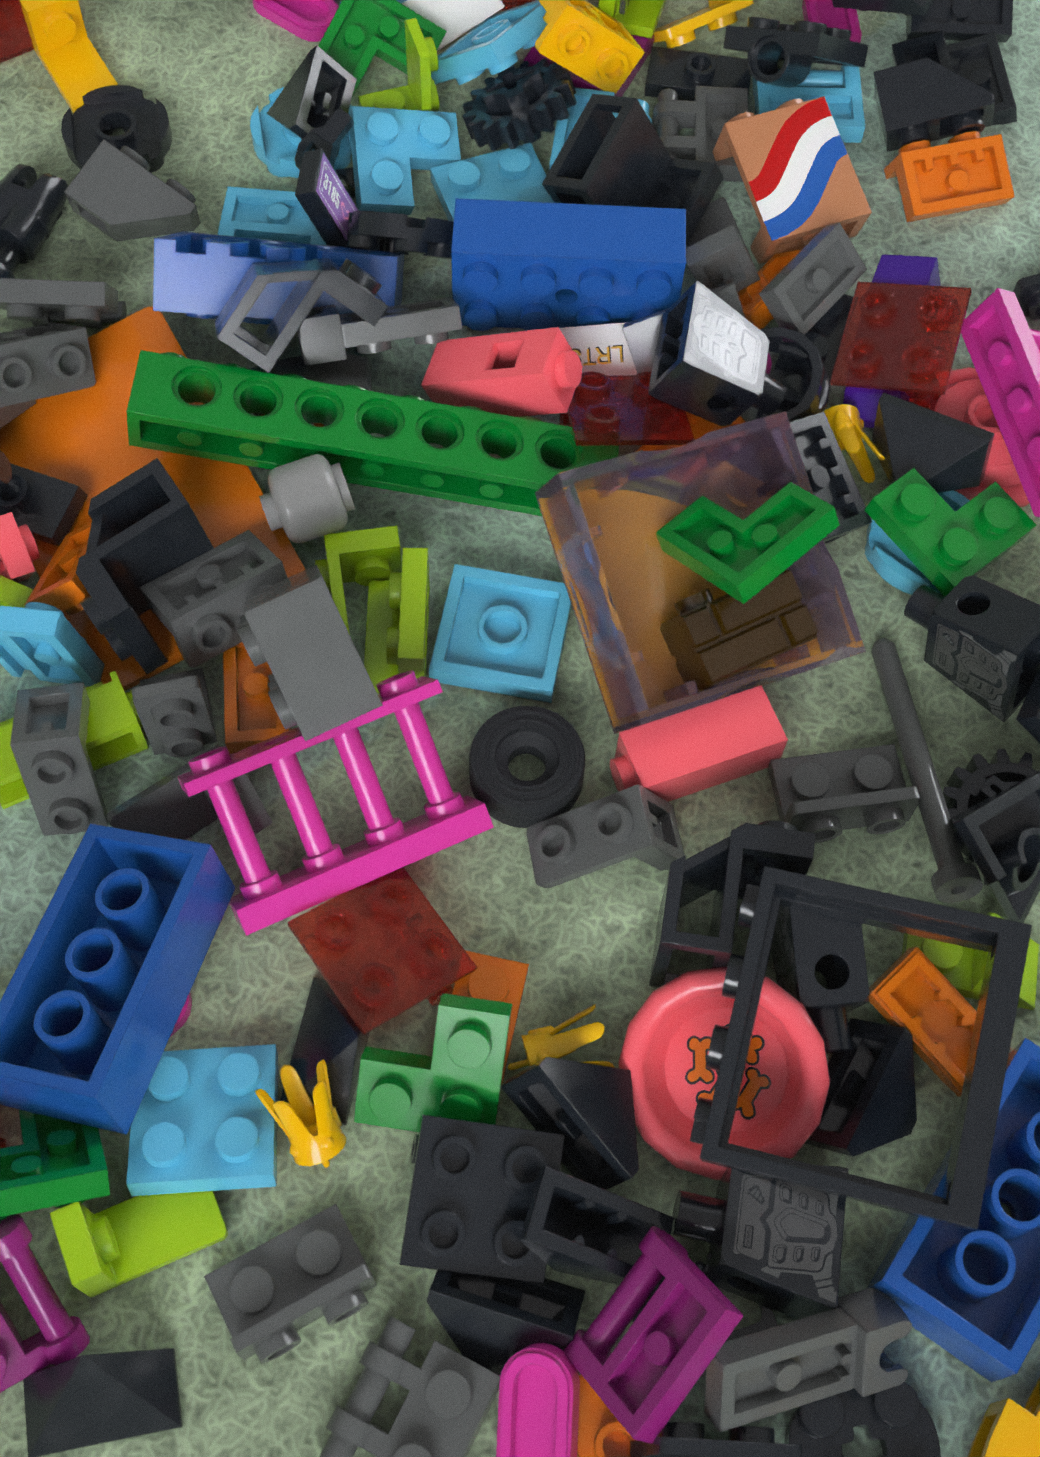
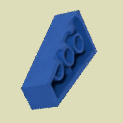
[153,231,405,324]

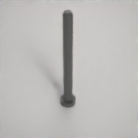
[871,638,983,903]

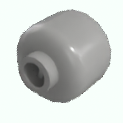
[259,454,355,544]

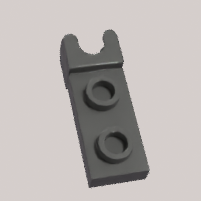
[297,297,462,365]
[704,1288,912,1432]

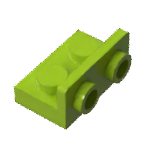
[364,548,430,693]

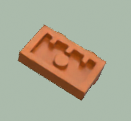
[884,131,1015,222]

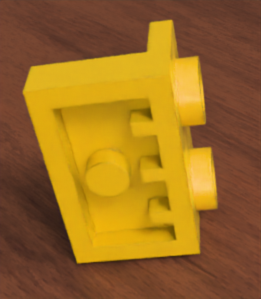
[535,0,645,95]

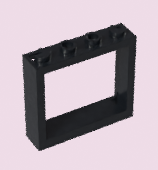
[690,866,1032,1229]

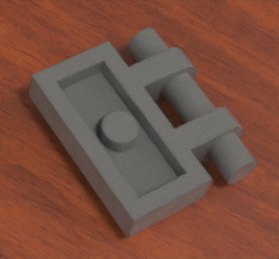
[652,86,748,182]
[0,278,127,329]
[319,1316,500,1457]

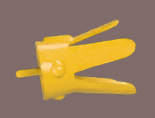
[823,404,885,483]
[508,1004,615,1071]
[255,1059,347,1168]

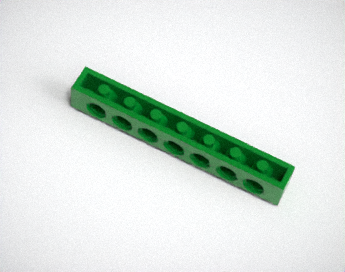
[126,350,620,517]

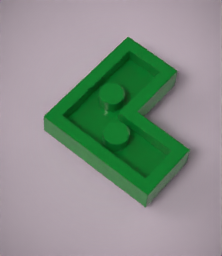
[318,0,447,98]
[864,468,1037,597]
[656,482,839,604]
[354,993,512,1132]
[0,1109,110,1221]

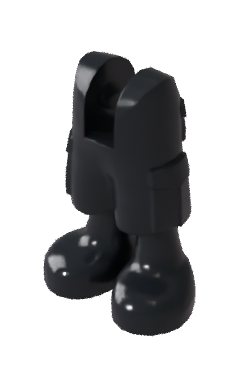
[0,163,68,279]

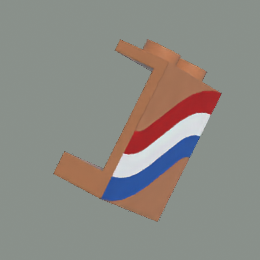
[712,96,872,264]

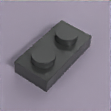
[759,222,867,335]

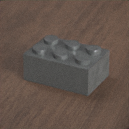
[237,565,382,741]

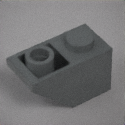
[64,140,200,242]

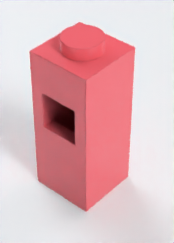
[421,327,583,417]
[610,685,788,802]

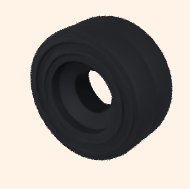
[469,706,586,828]

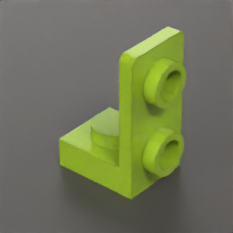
[358,18,440,112]
[315,526,402,635]
[49,1191,228,1298]

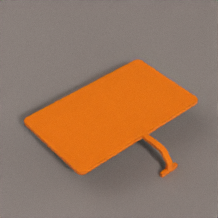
[0,307,324,691]

